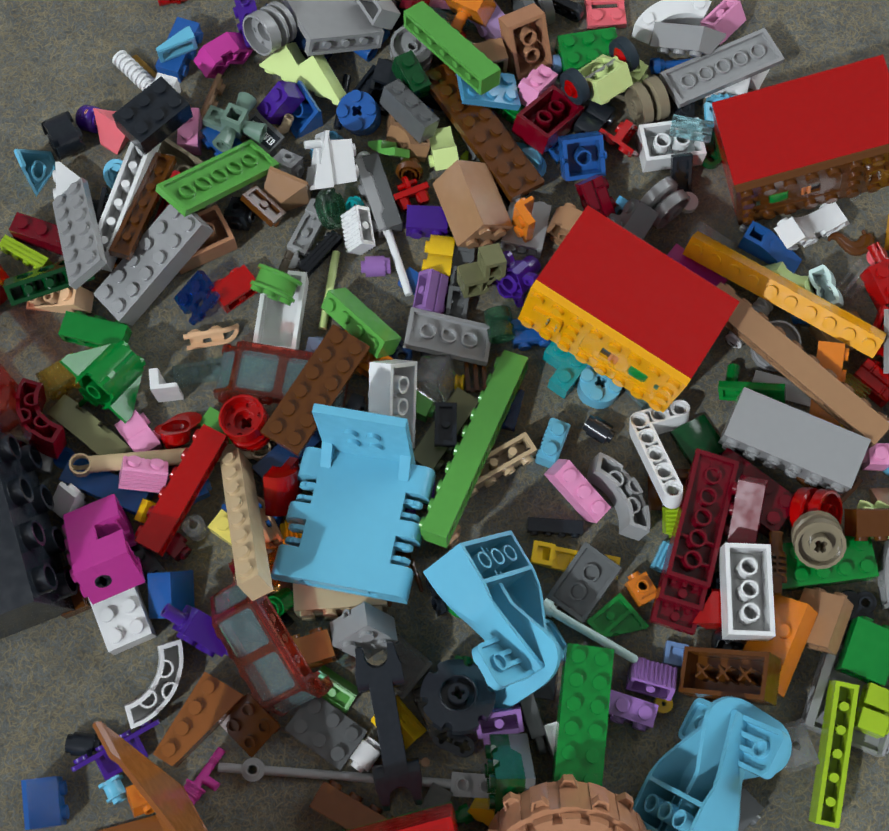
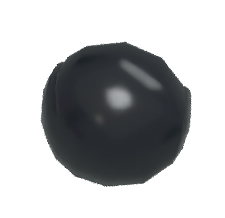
[711,628,747,650]

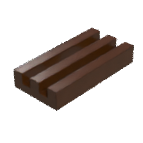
[464,361,487,393]

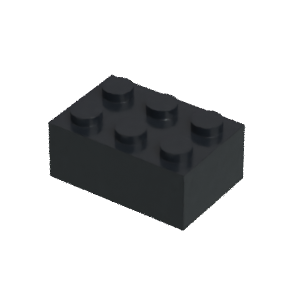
[112,76,193,155]

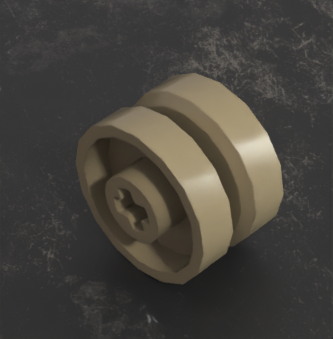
[625,75,670,126]
[791,510,847,569]

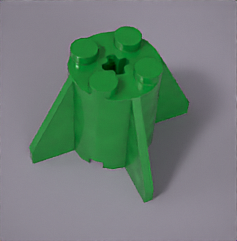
[60,340,146,423]

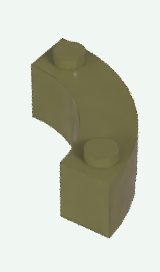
[47,394,132,455]

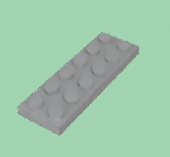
[659,28,785,109]
[52,177,107,290]

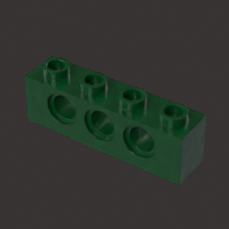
[3,260,95,306]

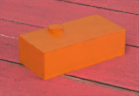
[743,595,818,697]

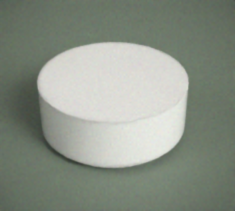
[682,192,698,213]

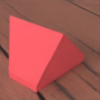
[93,108,129,155]

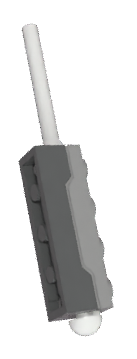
[354,151,413,296]

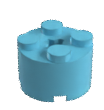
[577,365,622,409]

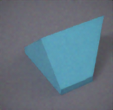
[14,149,55,197]

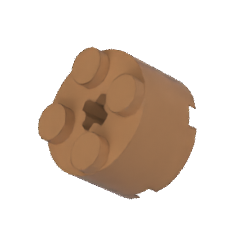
[546,203,583,246]

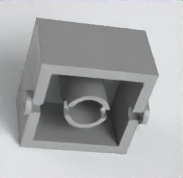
[330,602,398,660]

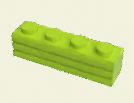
[0,234,52,270]

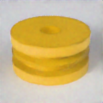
[454,374,465,391]
[654,697,673,714]

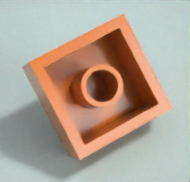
[445,0,497,33]

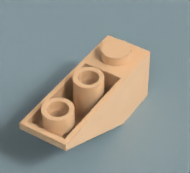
[26,286,94,314]

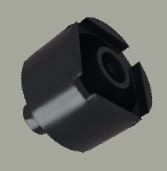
[41,111,86,160]

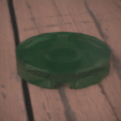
[315,188,346,230]

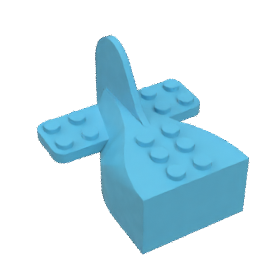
[423,530,567,708]
[633,696,792,831]

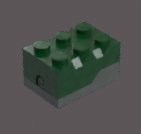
[484,733,536,816]

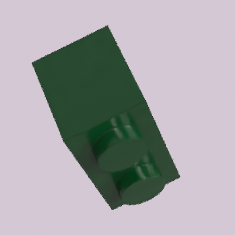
[391,50,432,99]

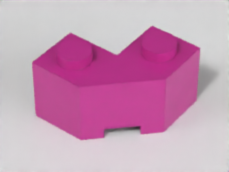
[193,32,253,78]

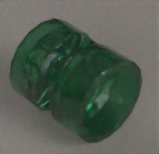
[484,305,516,344]

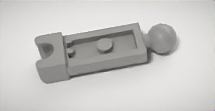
[287,198,331,269]

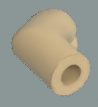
[272,113,294,135]

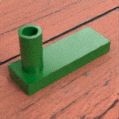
[718,363,786,404]

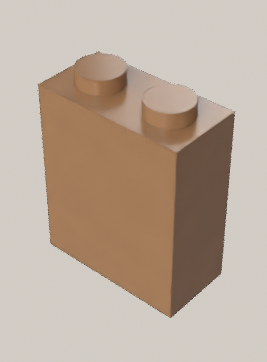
[799,587,854,656]

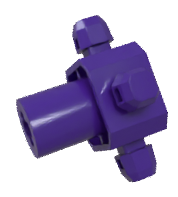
[491,251,541,307]

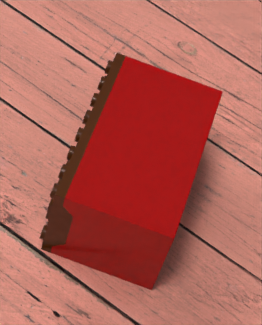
[712,54,889,226]

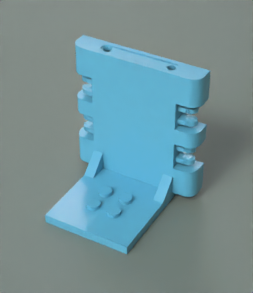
[271,403,436,604]

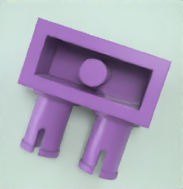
[477,703,524,749]

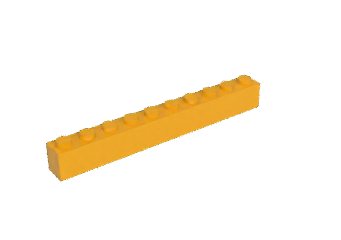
[683,231,887,358]

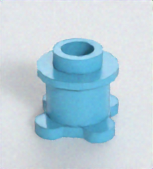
[98,774,127,805]

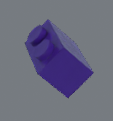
[257,81,305,125]
[406,205,448,239]

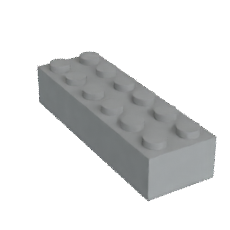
[93,204,214,326]

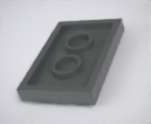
[547,541,623,623]
[284,691,368,771]

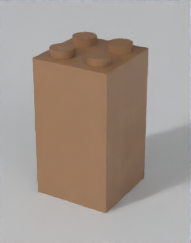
[432,160,513,249]

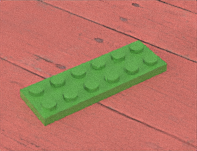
[156,139,279,217]

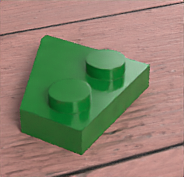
[586,593,649,638]

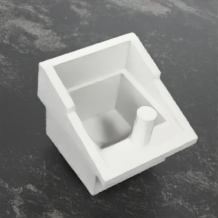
[304,130,359,191]

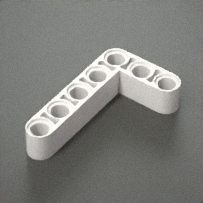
[629,400,690,509]

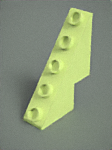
[259,42,346,105]

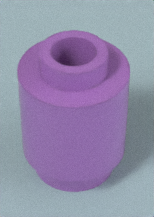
[361,255,391,277]

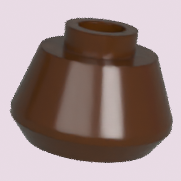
[396,157,423,181]

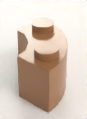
[386,114,430,162]

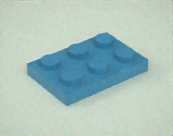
[456,73,521,111]

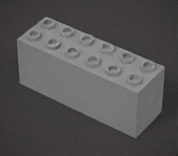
[718,387,871,495]

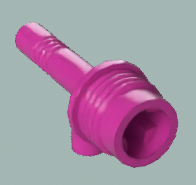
[183,747,225,805]

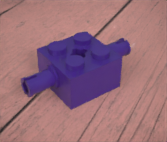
[160,603,245,662]

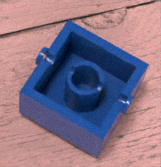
[558,131,607,181]

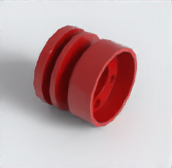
[218,394,270,452]

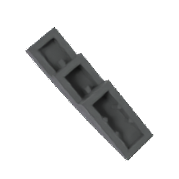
[446,246,475,319]

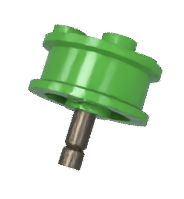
[250,250,303,306]

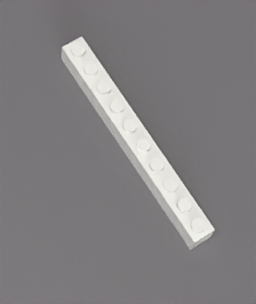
[98,73,181,272]

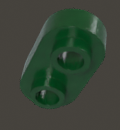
[702,130,722,169]

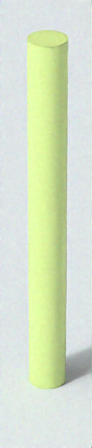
[318,250,340,330]

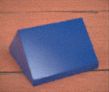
[290,80,323,139]
[147,570,195,619]

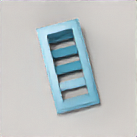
[156,26,198,63]

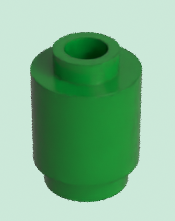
[264,588,294,617]

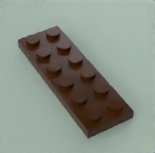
[260,324,370,457]

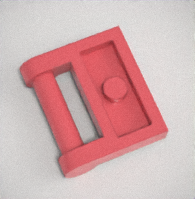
[584,0,627,30]

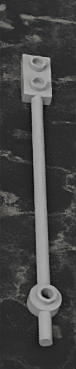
[218,758,491,798]

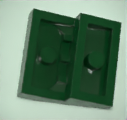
[670,414,725,465]

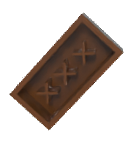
[678,646,782,706]

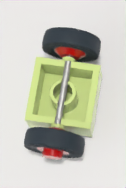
[560,36,640,105]

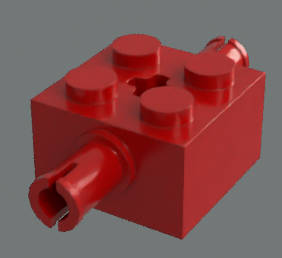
[859,242,889,311]

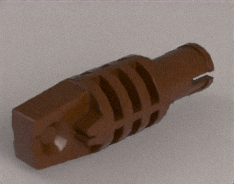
[769,531,787,595]

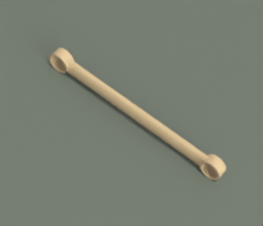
[69,442,271,477]

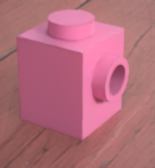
[861,443,889,471]

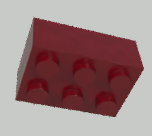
[511,85,584,155]

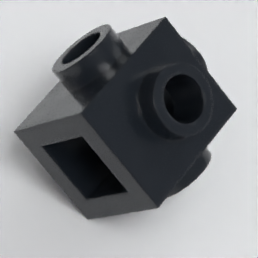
[224,196,256,231]

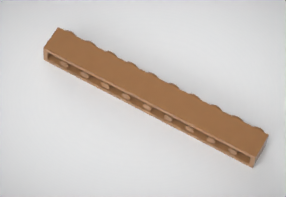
[716,282,889,448]

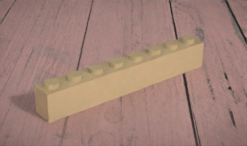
[219,448,273,601]

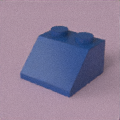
[21,776,70,830]

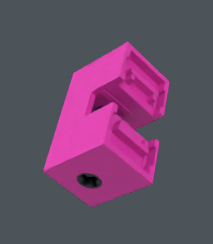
[62,494,145,605]

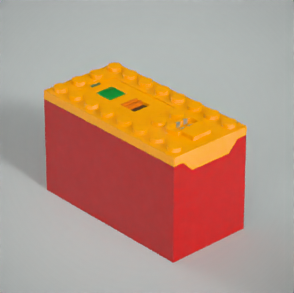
[518,205,740,412]

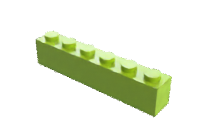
[809,680,860,828]

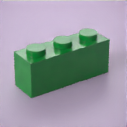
[58,310,132,348]

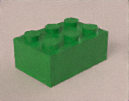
[555,27,617,74]

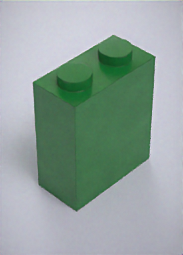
[834,616,889,687]

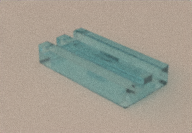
[669,114,714,143]

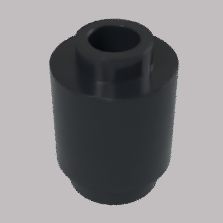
[582,415,616,445]
[65,732,102,757]

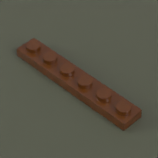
[108,152,176,261]

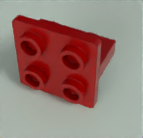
[599,119,639,158]

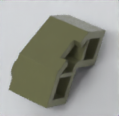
[457,243,507,298]

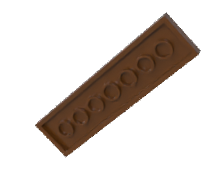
[425,63,545,202]

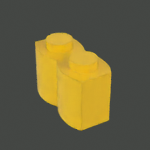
[422,234,455,281]

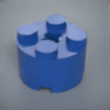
[336,90,381,136]

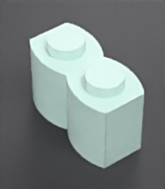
[809,264,844,308]

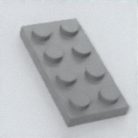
[403,307,493,366]

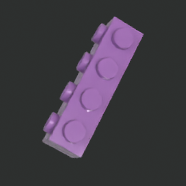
[608,690,659,732]

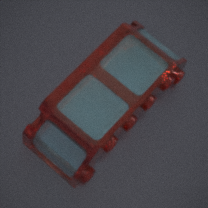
[213,341,350,408]
[210,581,334,717]

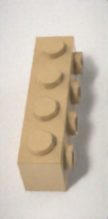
[470,432,537,498]

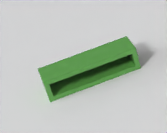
[321,287,401,358]

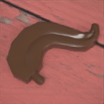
[827,229,874,256]

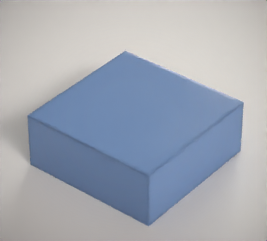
[662,640,689,668]

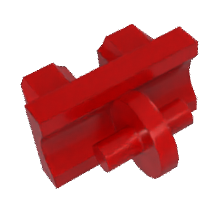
[393,176,430,213]

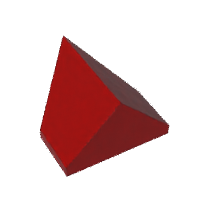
[692,589,722,630]

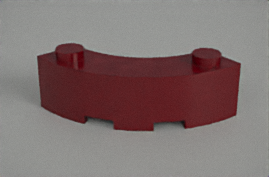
[15,378,67,460]

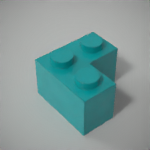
[542,341,588,399]

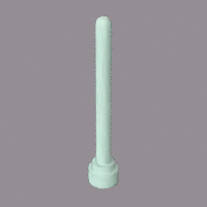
[543,598,638,663]

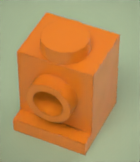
[624,571,657,608]

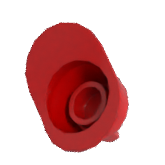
[154,412,202,449]

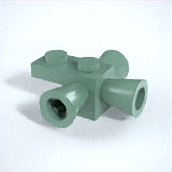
[202,92,267,152]

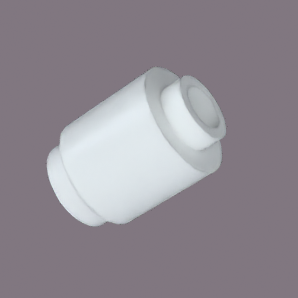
[350,736,381,773]

